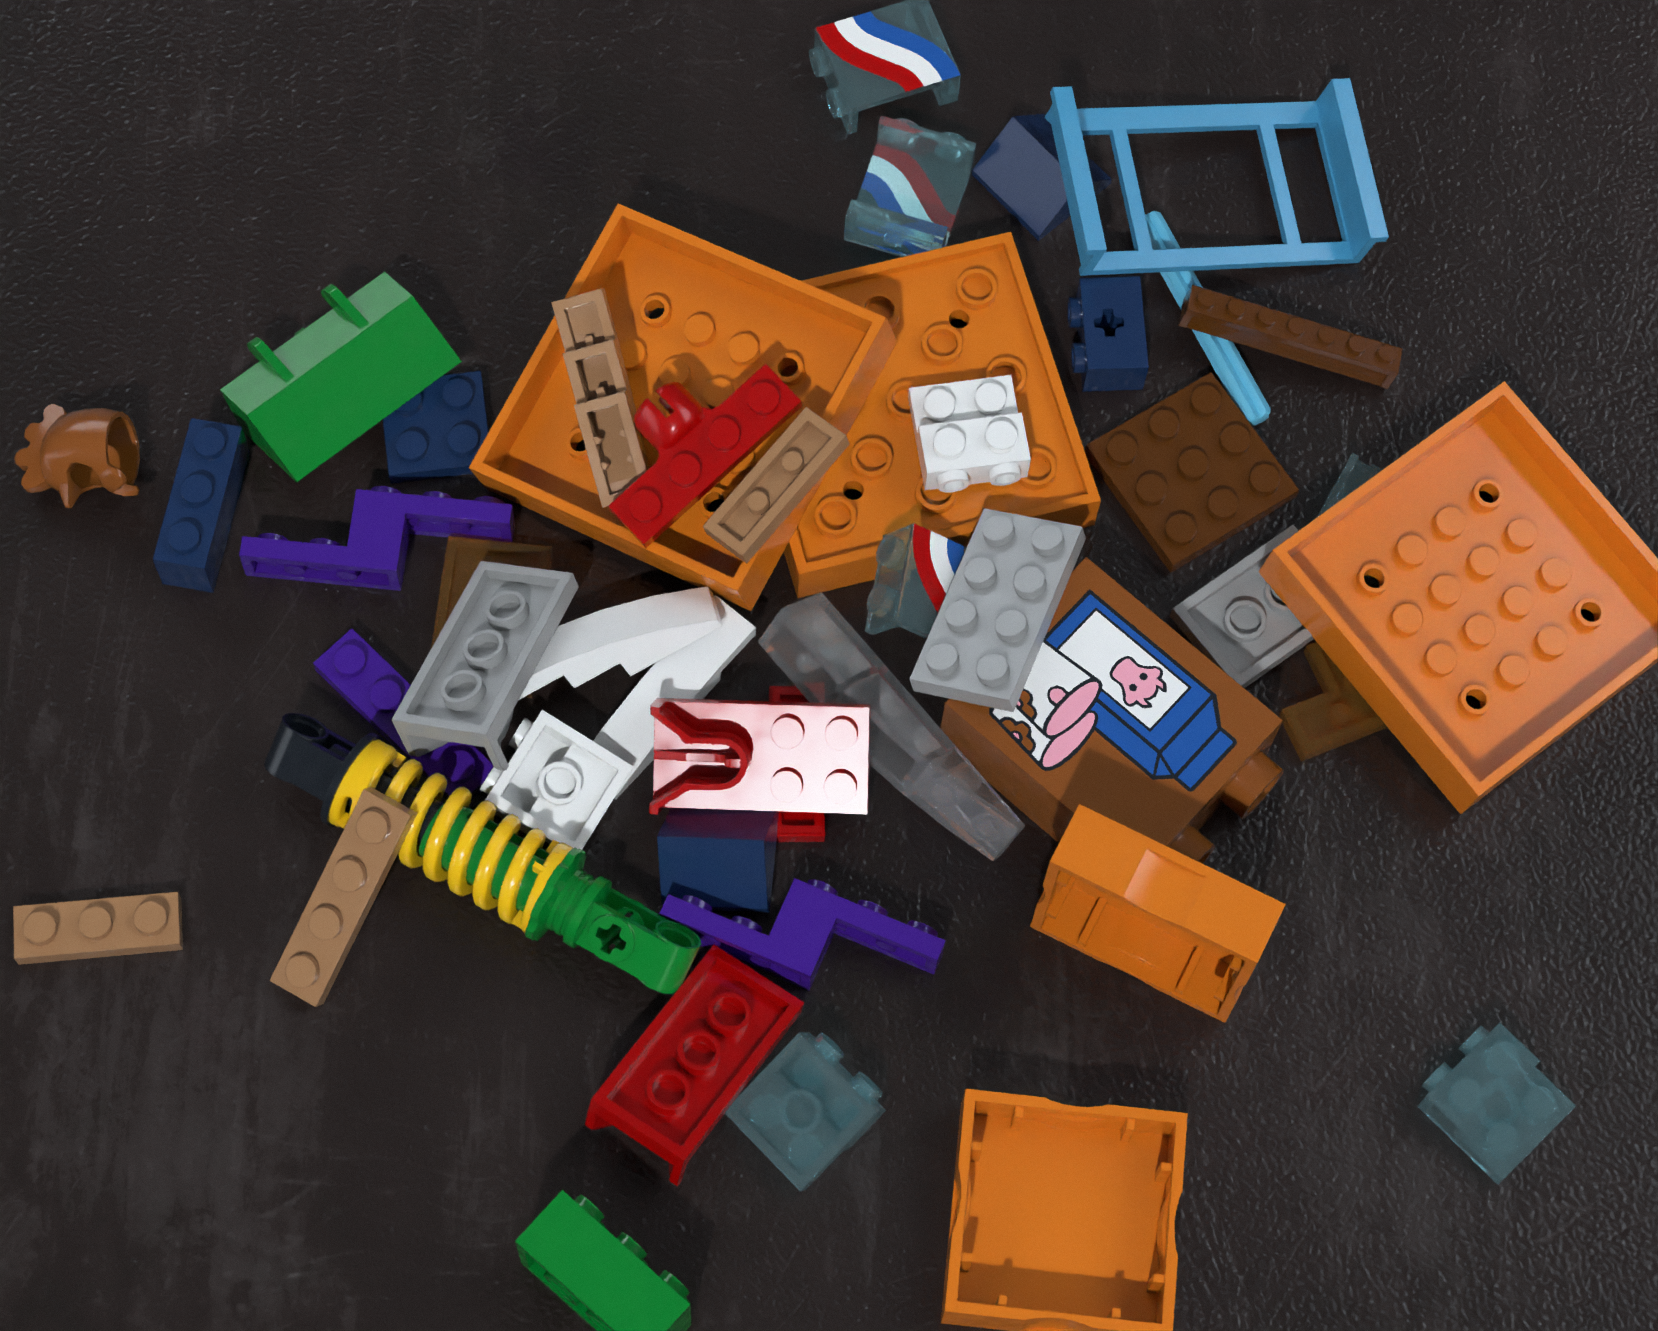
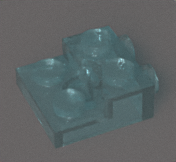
[1417,1023,1576,1185]
[725,1032,886,1191]

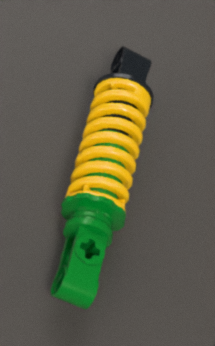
[264,713,701,994]

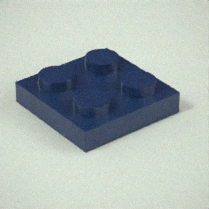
[383,371,488,484]

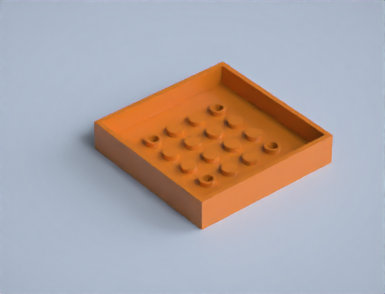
[469,204,897,611]
[782,232,1101,598]
[1259,381,1658,814]

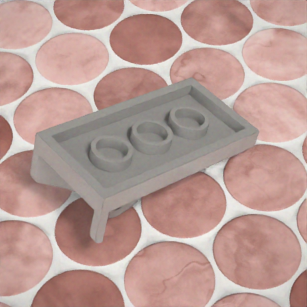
[392,561,579,771]

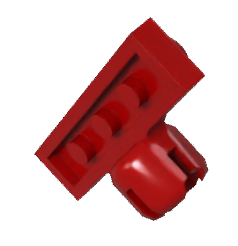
[608,363,803,548]

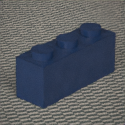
[153,418,250,593]

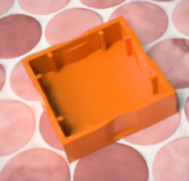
[1030,804,1286,1023]
[941,1089,1188,1331]

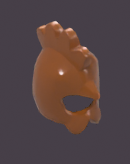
[14,404,140,508]

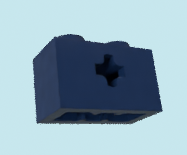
[1067,276,1149,392]

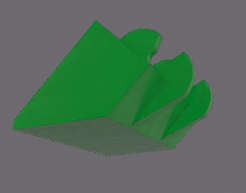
[220,272,462,483]

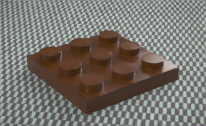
[1085,372,1299,573]

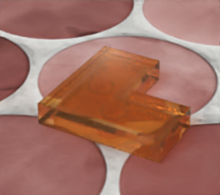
[1279,642,1388,762]

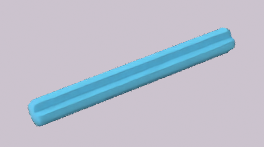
[1145,211,1271,427]

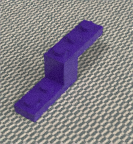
[239,486,515,591]
[659,878,946,991]

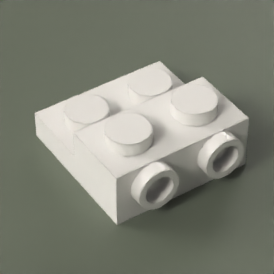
[908,375,1031,493]
[480,710,634,850]

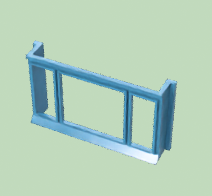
[1044,78,1389,276]

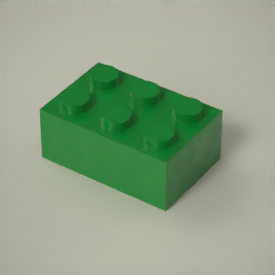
[515,1190,691,1331]

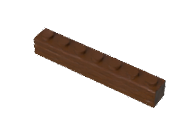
[1178,285,1402,389]

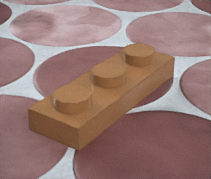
[703,407,850,564]
[13,892,183,965]

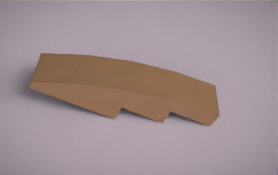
[551,288,649,508]

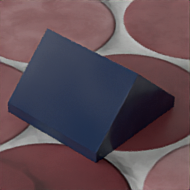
[972,114,1112,241]
[657,808,779,912]

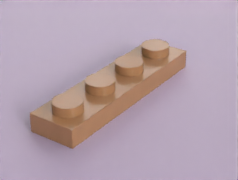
[270,787,418,1007]

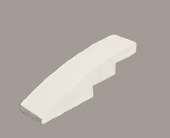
[519,586,722,700]
[593,595,756,799]

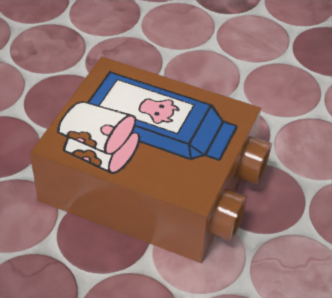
[938,557,1284,864]

